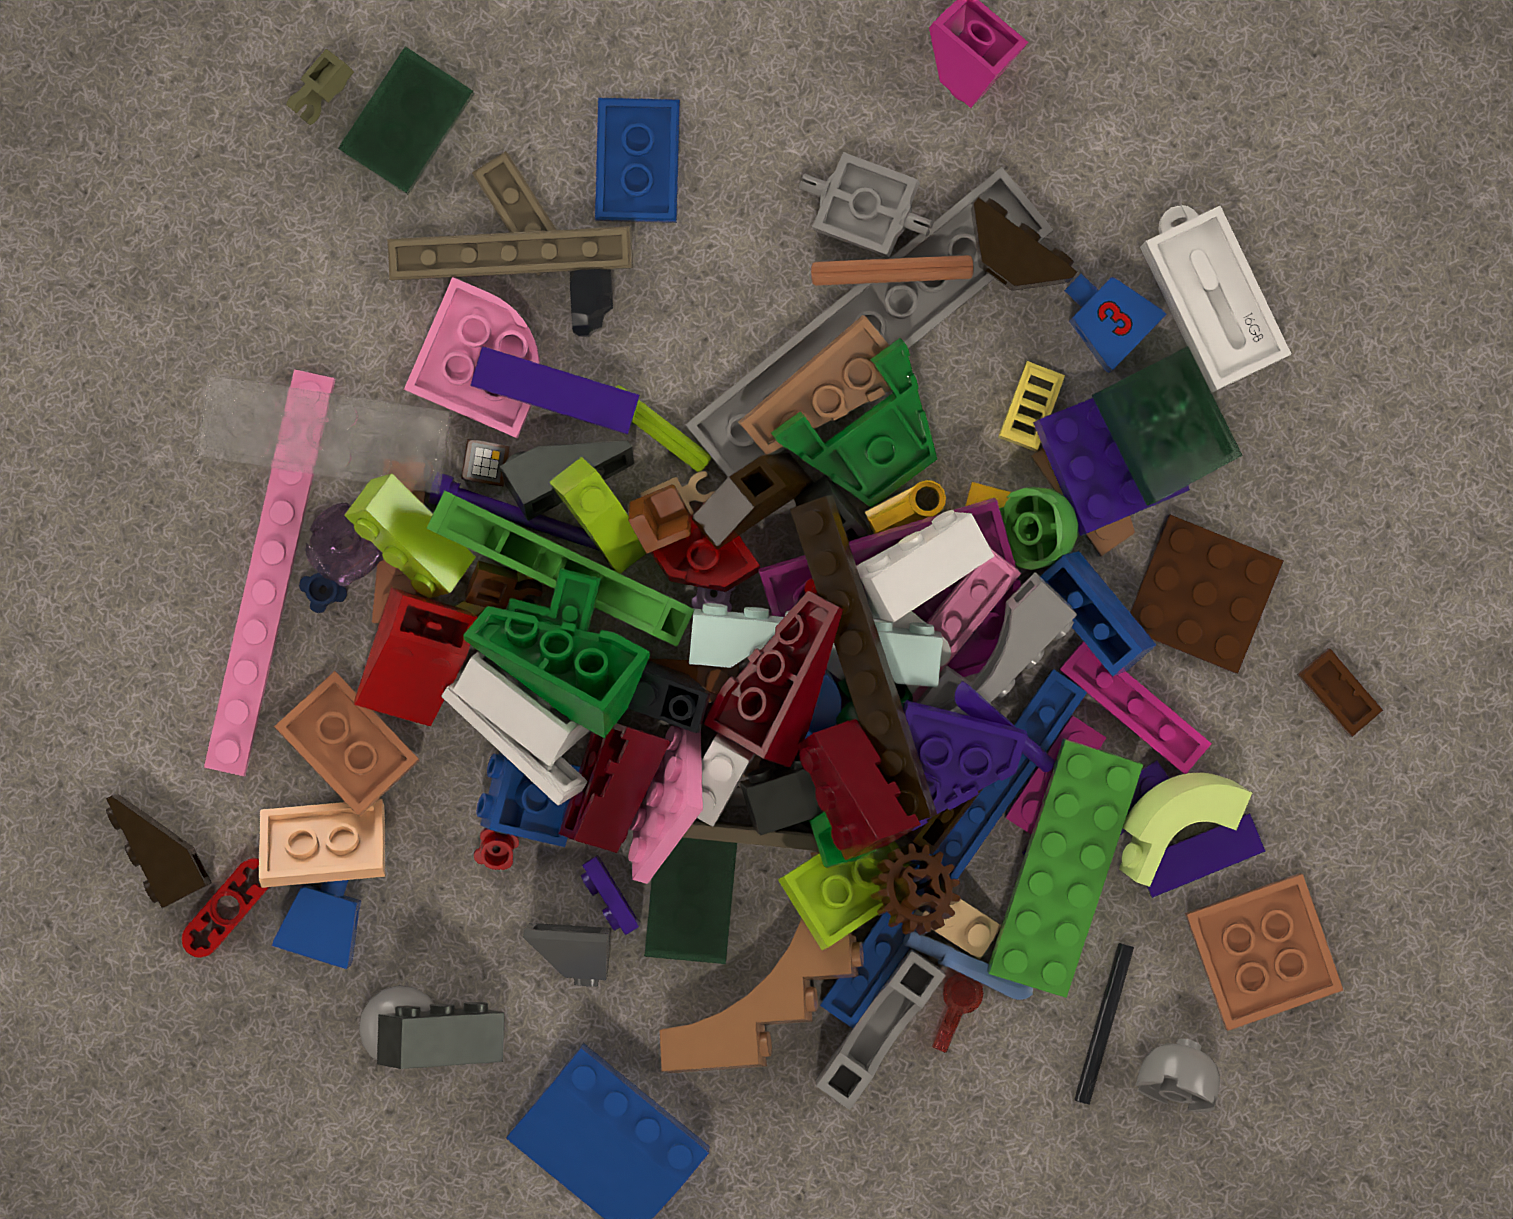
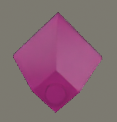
[929,0,1029,108]

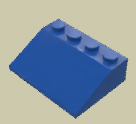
[506,1043,710,1219]

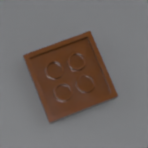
[1130,514,1284,674]

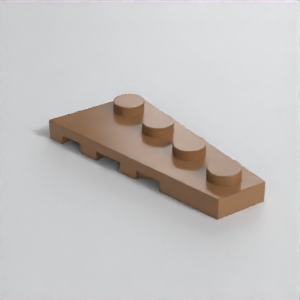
[738,315,891,455]

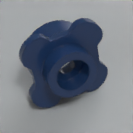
[299,565,347,613]

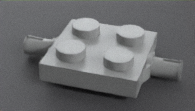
[799,152,933,258]

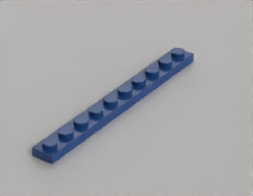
[820,669,1087,1028]

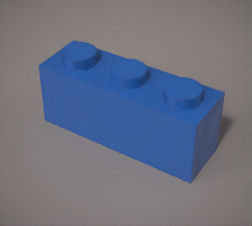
[1040,551,1157,676]

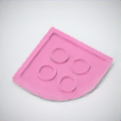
[404,277,540,439]
[628,726,703,884]

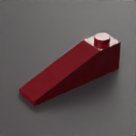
[704,591,843,767]

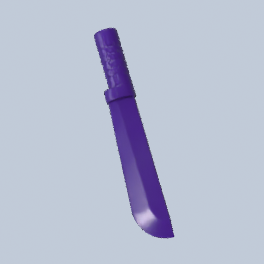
[955,681,1055,772]

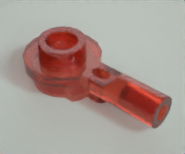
[932,973,984,1053]

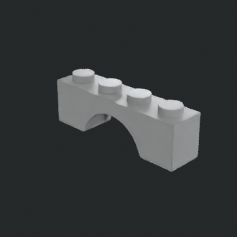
[815,948,946,1110]

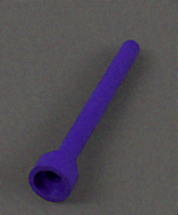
[428,472,599,551]

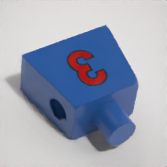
[1064,273,1167,373]

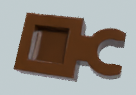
[465,561,543,609]

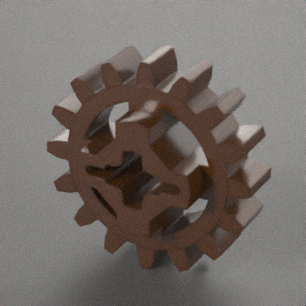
[871,843,961,935]

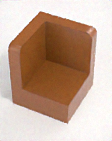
[628,484,692,554]

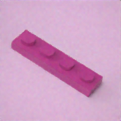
[1058,641,1212,774]

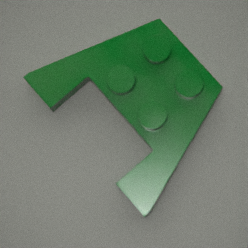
[771,338,937,507]

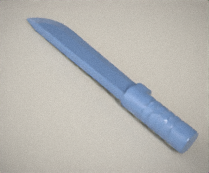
[903,932,1033,1000]

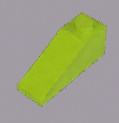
[549,457,646,574]

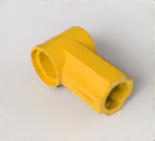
[864,480,946,534]

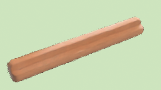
[811,255,974,286]

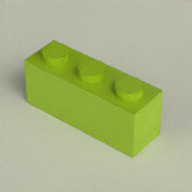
[344,473,476,598]

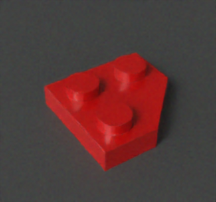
[650,515,760,592]

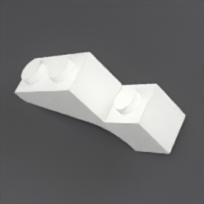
[697,733,755,827]

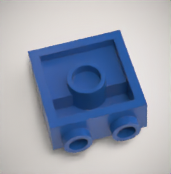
[476,751,581,847]

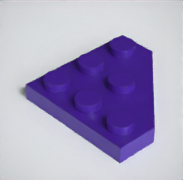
[903,700,1028,831]

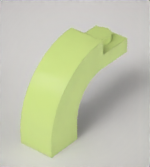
[1119,773,1252,887]

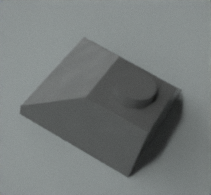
[523,923,611,987]

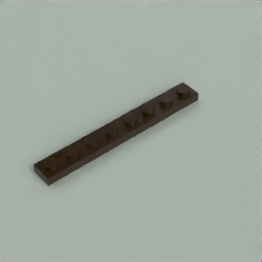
[790,495,938,821]

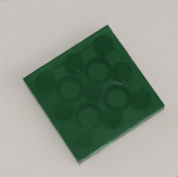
[1092,346,1243,506]

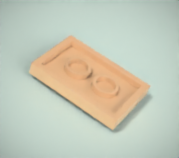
[259,799,385,888]

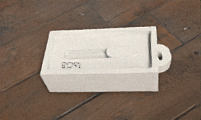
[1140,205,1291,394]

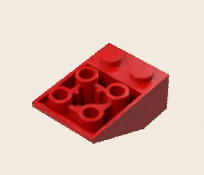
[353,587,478,727]

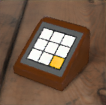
[461,439,510,487]

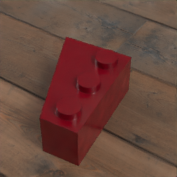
[798,719,921,860]
[559,723,671,853]

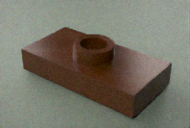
[1297,648,1383,737]

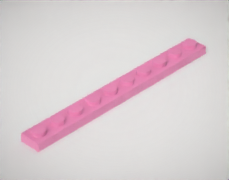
[204,369,336,776]

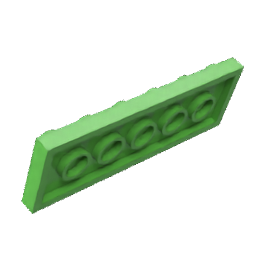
[987,738,1143,998]

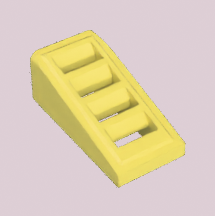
[998,361,1065,452]

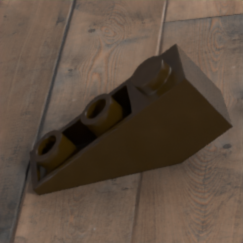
[106,794,212,908]

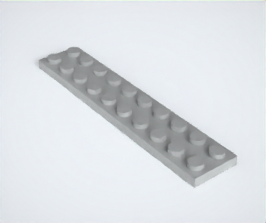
[685,167,1053,477]

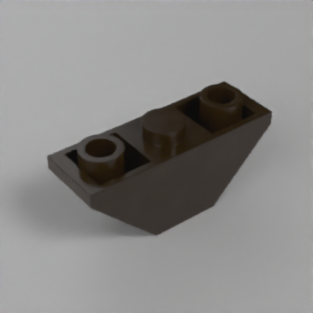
[971,197,1078,291]
[692,453,814,550]

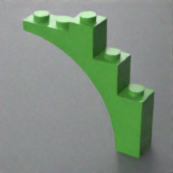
[427,490,695,646]

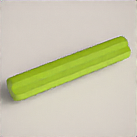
[616,385,711,472]

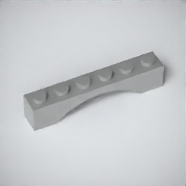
[936,572,1077,716]

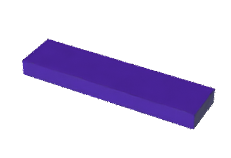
[470,346,640,435]

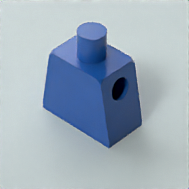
[272,880,361,969]

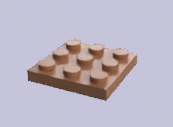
[1185,873,1343,1031]

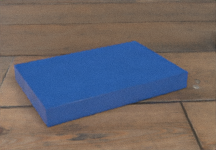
[595,98,680,223]

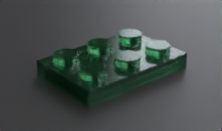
[338,46,475,195]
[644,837,737,964]

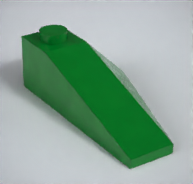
[463,606,650,738]

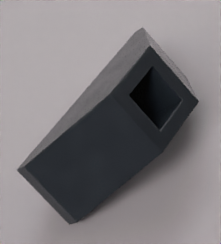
[628,661,711,733]

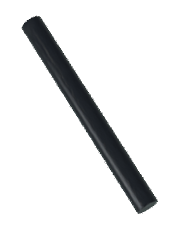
[1074,943,1134,1105]

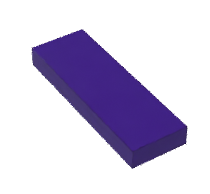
[1146,813,1266,898]

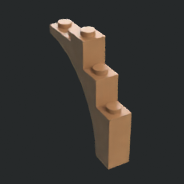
[660,852,864,1073]

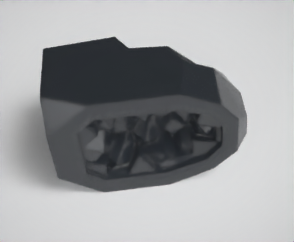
[570,269,613,337]

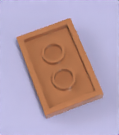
[274,671,419,817]

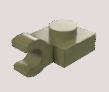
[286,49,354,125]

